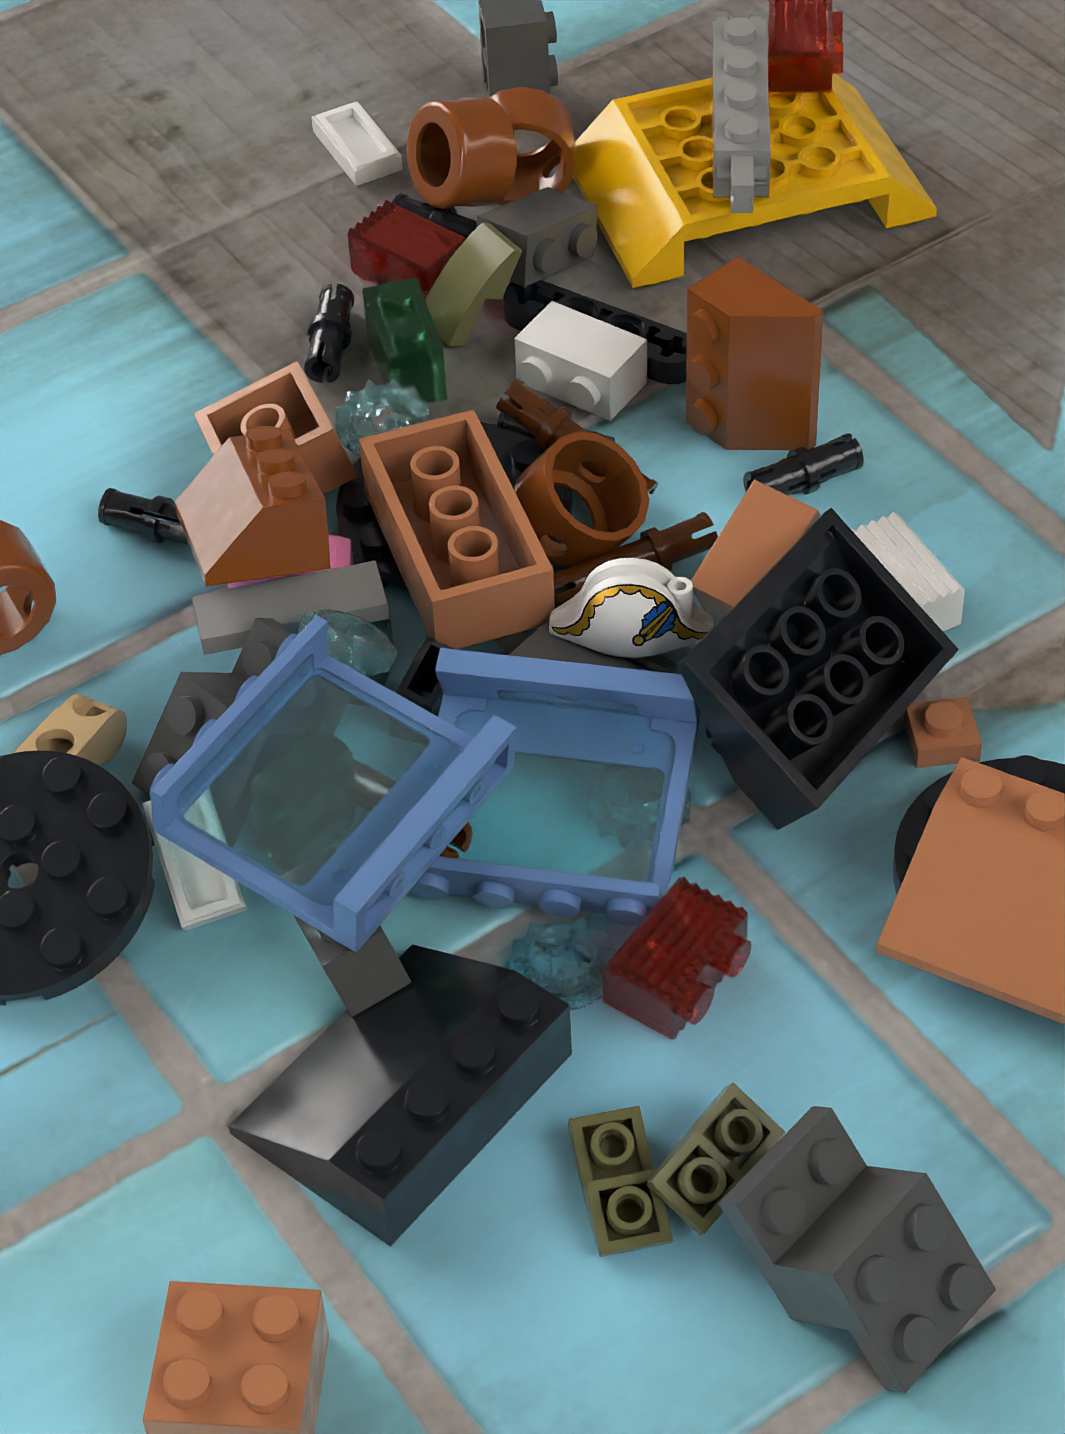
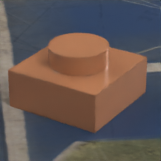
[904,697,982,768]

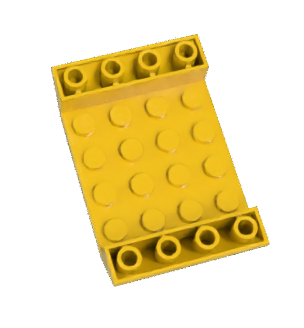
[573,56,937,288]

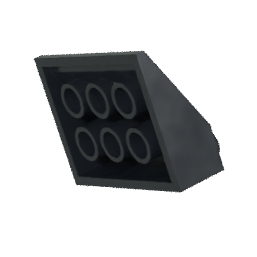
[677,508,959,830]
[228,944,572,1247]

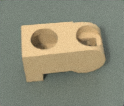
[13,693,127,766]

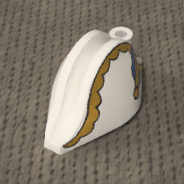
[549,558,715,658]

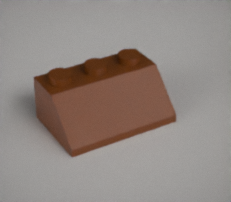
[686,257,823,450]
[175,426,331,587]

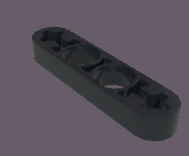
[503,280,687,385]

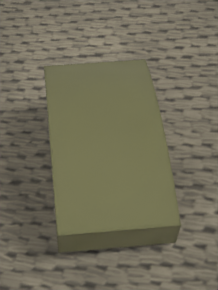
[417,222,522,347]
[647,1082,786,1236]
[568,1106,673,1257]

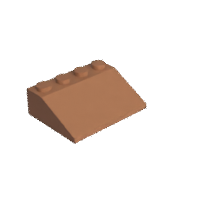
[876,757,1065,1025]

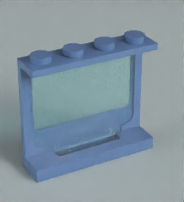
[149,615,517,953]
[409,648,701,925]

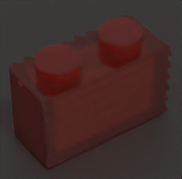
[768,0,844,93]
[347,200,467,307]
[602,876,752,1040]

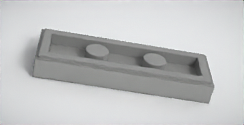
[192,561,389,655]

